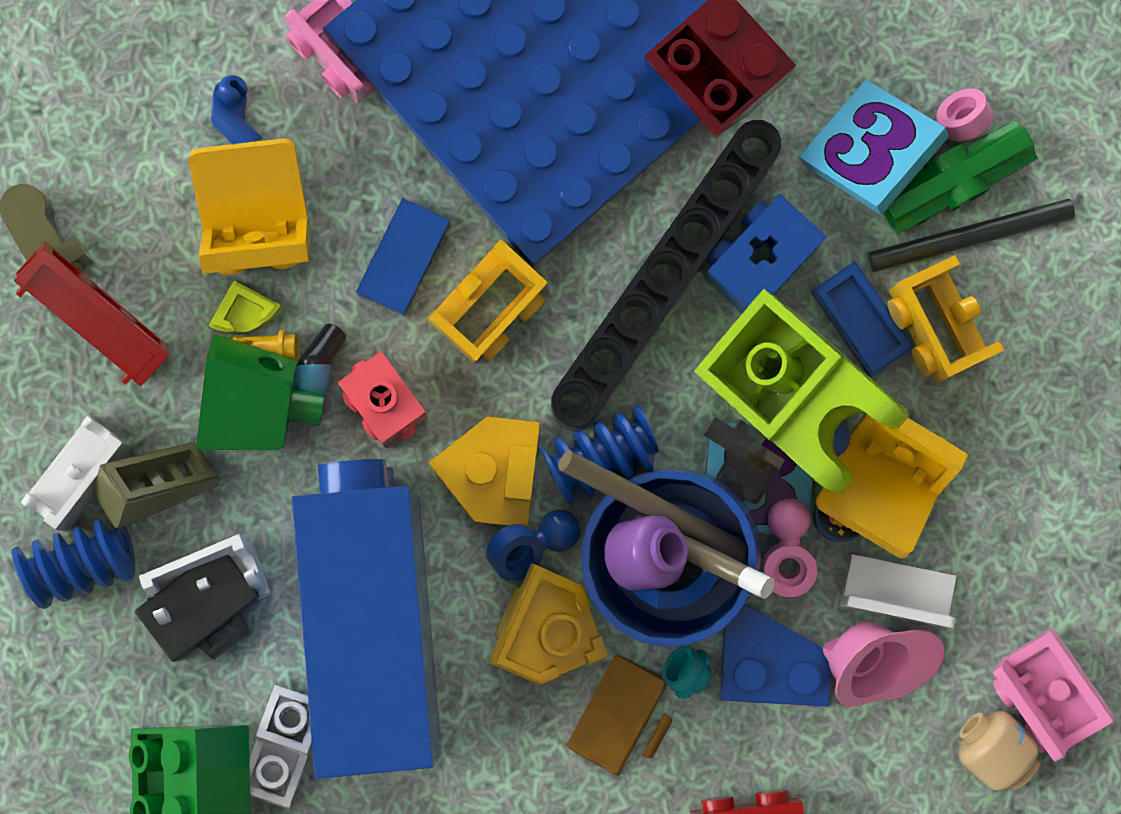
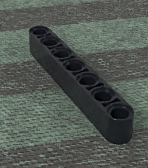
[551,120,781,431]

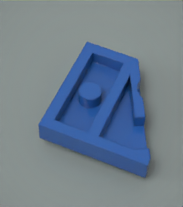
[720,597,830,707]

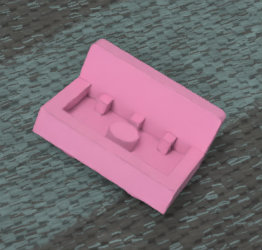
[285,0,374,105]
[993,627,1115,762]

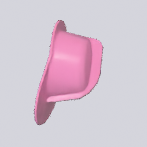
[822,621,945,707]

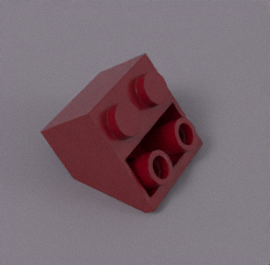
[644,0,796,138]

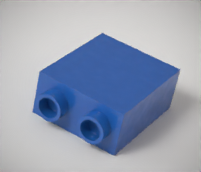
[292,459,442,779]

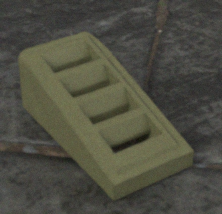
[93,441,220,528]

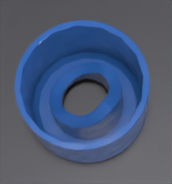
[581,469,762,647]

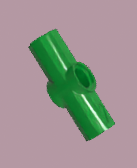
[883,120,1038,236]

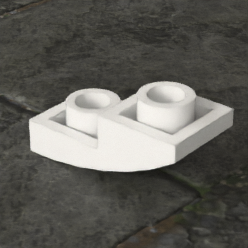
[249,685,312,810]

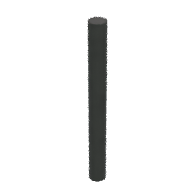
[868,198,1075,272]

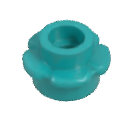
[662,646,712,699]

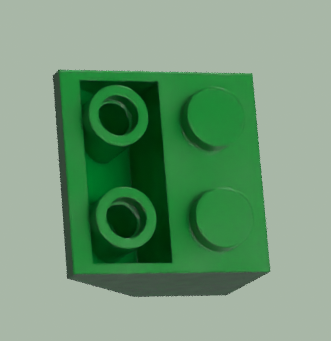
[129,725,251,814]

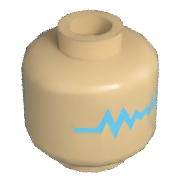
[958,711,1040,791]

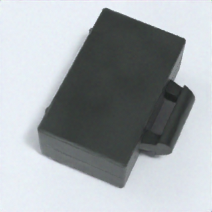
[135,555,260,662]

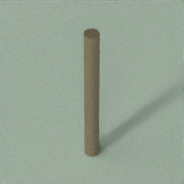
[558,450,748,561]

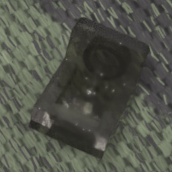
[704,417,785,504]

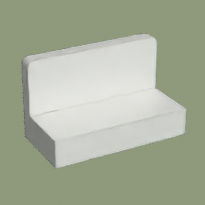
[839,554,956,629]

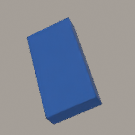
[356,198,450,317]
[810,261,915,378]

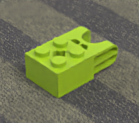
[694,289,909,495]

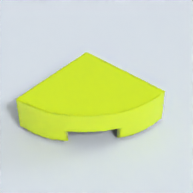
[208,280,282,334]

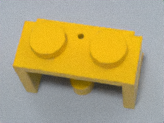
[426,239,548,363]
[887,255,1004,384]

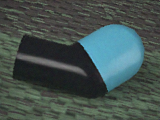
[294,323,346,394]

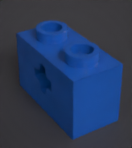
[704,194,827,313]

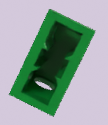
[196,335,325,450]

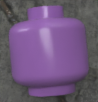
[604,515,688,591]

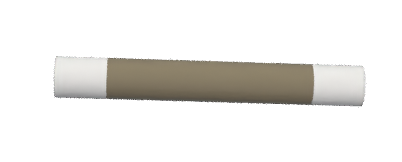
[636,514,775,599]

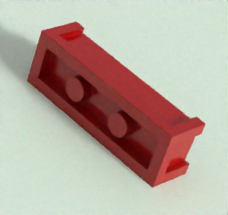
[14,241,170,387]

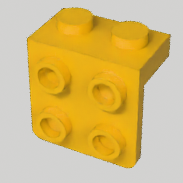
[188,138,311,275]
[816,414,968,558]

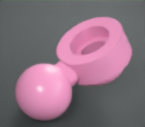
[928,89,994,162]
[762,498,817,597]

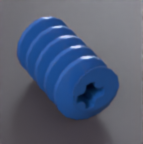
[539,405,659,505]
[11,518,135,609]

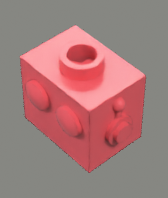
[337,351,428,448]

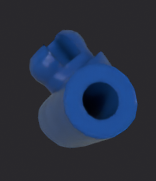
[211,75,263,144]

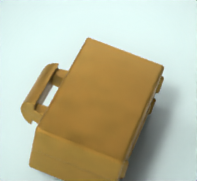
[566,655,673,776]

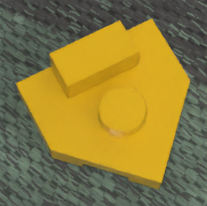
[428,416,540,527]
[488,563,609,685]

